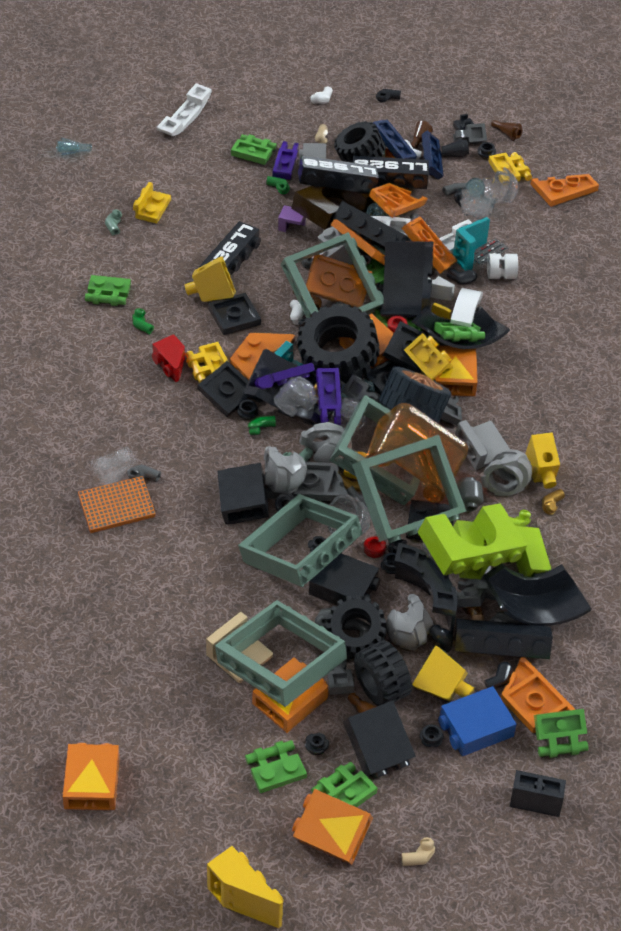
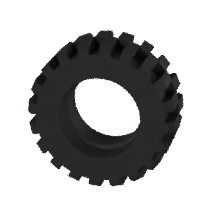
[297,304,380,384]

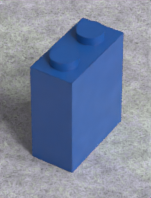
[438,686,517,757]

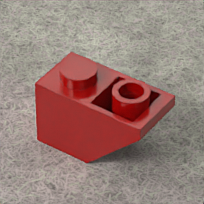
[152,334,185,382]

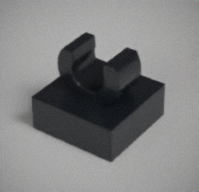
[453,114,474,130]

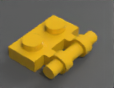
[488,152,532,185]
[185,342,229,384]

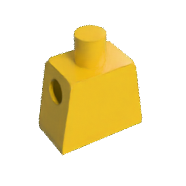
[185,256,236,302]
[525,433,560,489]
[412,646,474,702]

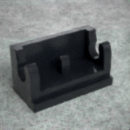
[509,770,566,817]

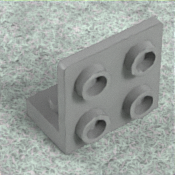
[454,420,510,470]

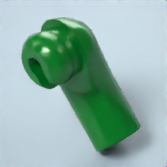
[266,176,290,194]
[132,308,154,335]
[248,416,276,435]

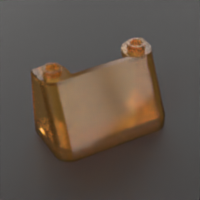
[366,403,469,503]

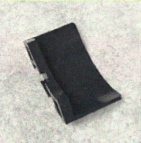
[381,241,434,318]
[411,306,510,349]
[243,349,345,426]
[394,543,457,634]
[483,563,591,626]

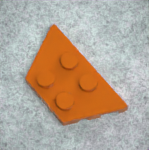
[369,183,428,218]
[230,333,295,380]
[501,657,575,733]

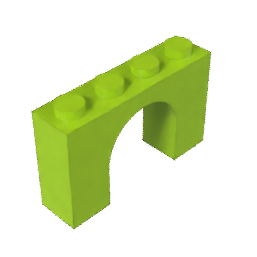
[418,503,528,575]
[453,520,552,580]

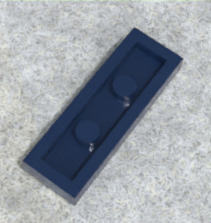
[373,119,417,159]
[422,130,444,179]

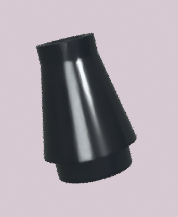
[441,139,469,157]

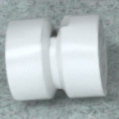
[487,254,518,279]

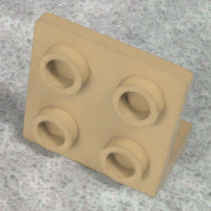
[206,612,273,683]

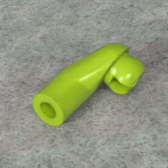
[510,510,531,527]

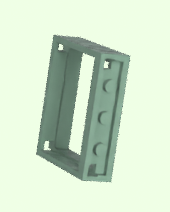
[281,232,384,318]
[329,395,433,505]
[352,435,466,543]
[238,494,363,587]
[215,600,347,707]

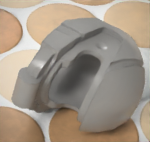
[299,422,352,467]
[264,446,307,494]
[479,449,533,496]
[386,594,434,650]

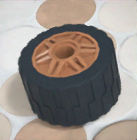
[379,367,452,427]

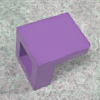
[278,205,306,232]

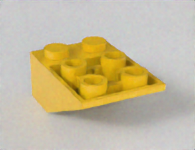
[207,846,283,928]

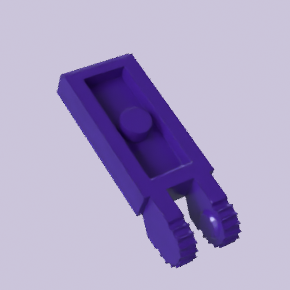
[272,141,299,180]
[254,363,315,390]
[316,368,342,426]

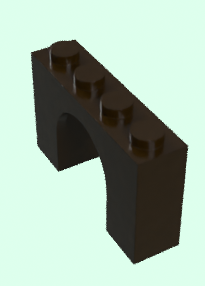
[291,185,376,230]

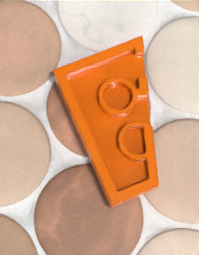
[530,174,599,207]

